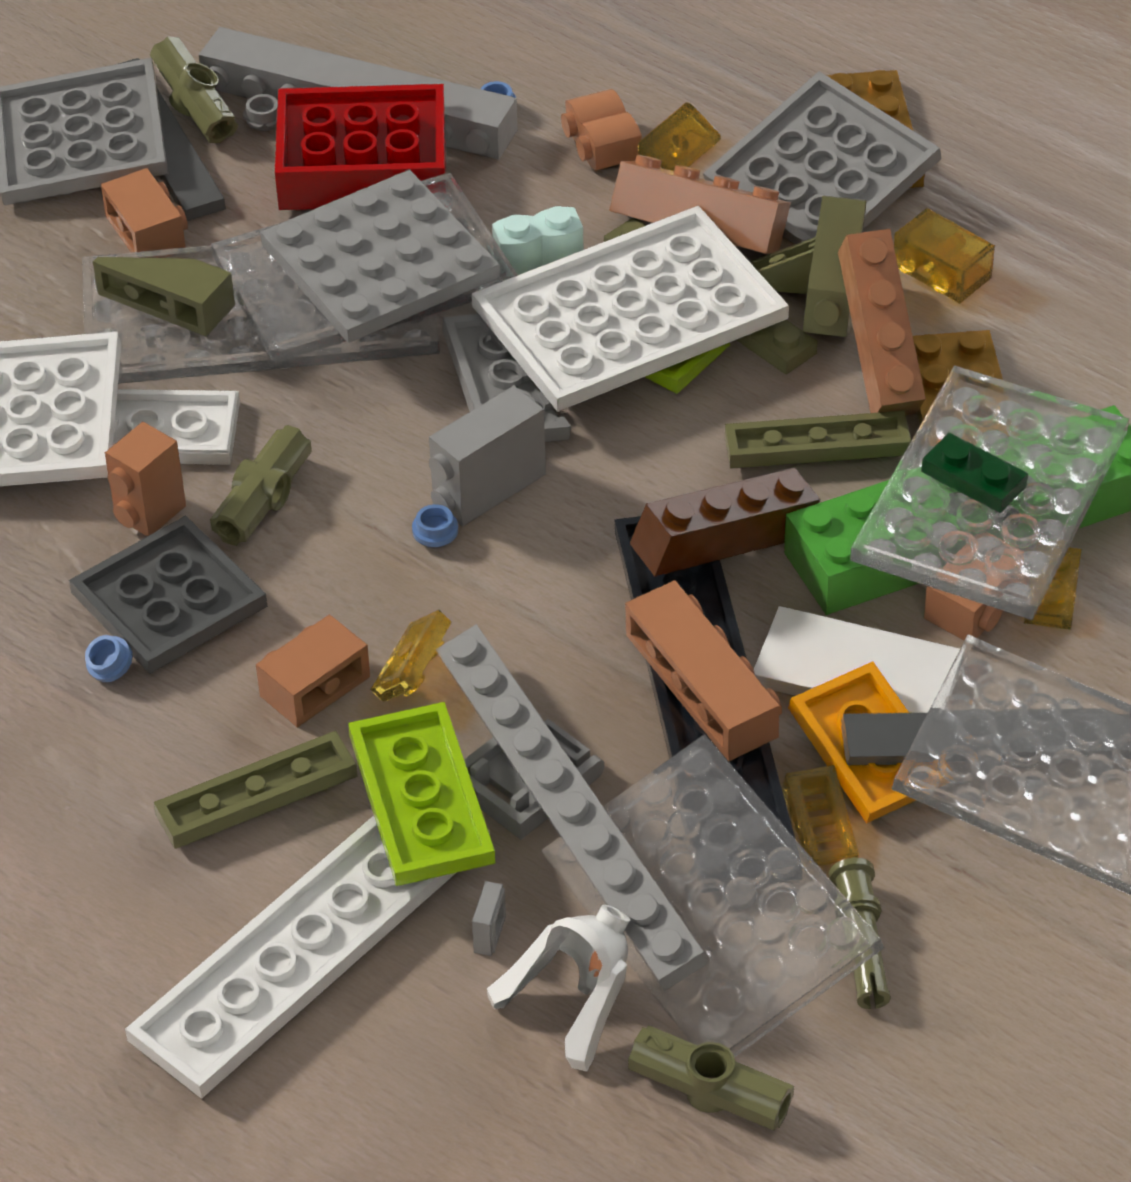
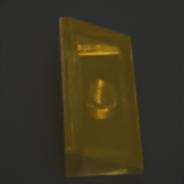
[638,102,721,171]

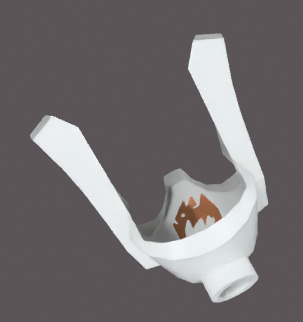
[487,905,630,1071]

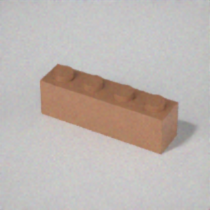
[609,155,791,254]
[838,229,926,416]
[625,580,782,762]

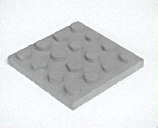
[0,58,169,205]
[703,71,942,244]
[260,170,500,343]

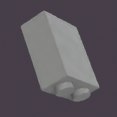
[429,385,546,527]

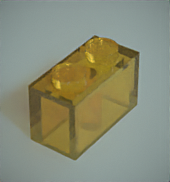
[894,208,995,304]

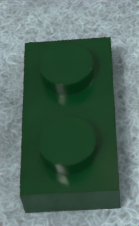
[921,432,1028,513]

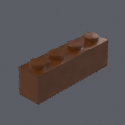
[630,468,821,576]

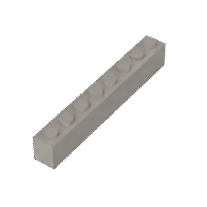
[199,27,518,160]

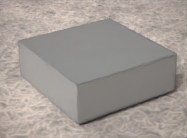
[472,881,506,956]

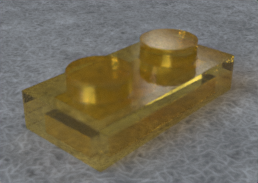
[1024,543,1082,630]
[370,610,452,702]

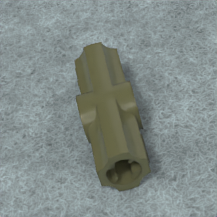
[150,36,238,143]
[210,425,312,546]
[628,1025,794,1131]

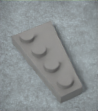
[442,314,571,442]

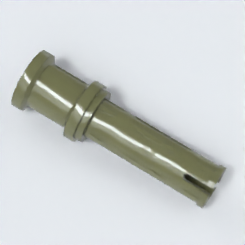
[829,857,891,1009]

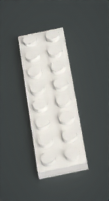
[125,816,490,1099]

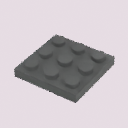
[69,515,268,674]

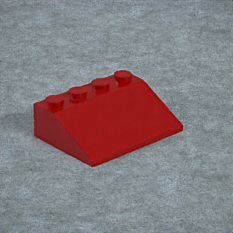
[275,84,447,210]

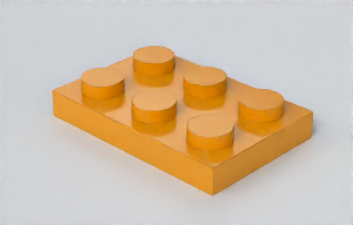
[788,661,953,824]

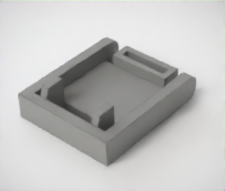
[464,714,604,840]

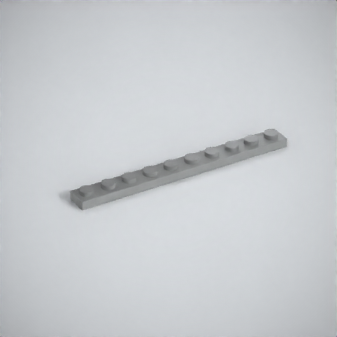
[435,624,709,991]

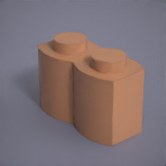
[561,89,642,170]

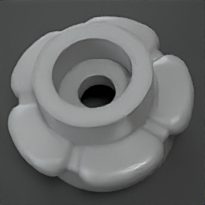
[243,94,278,131]

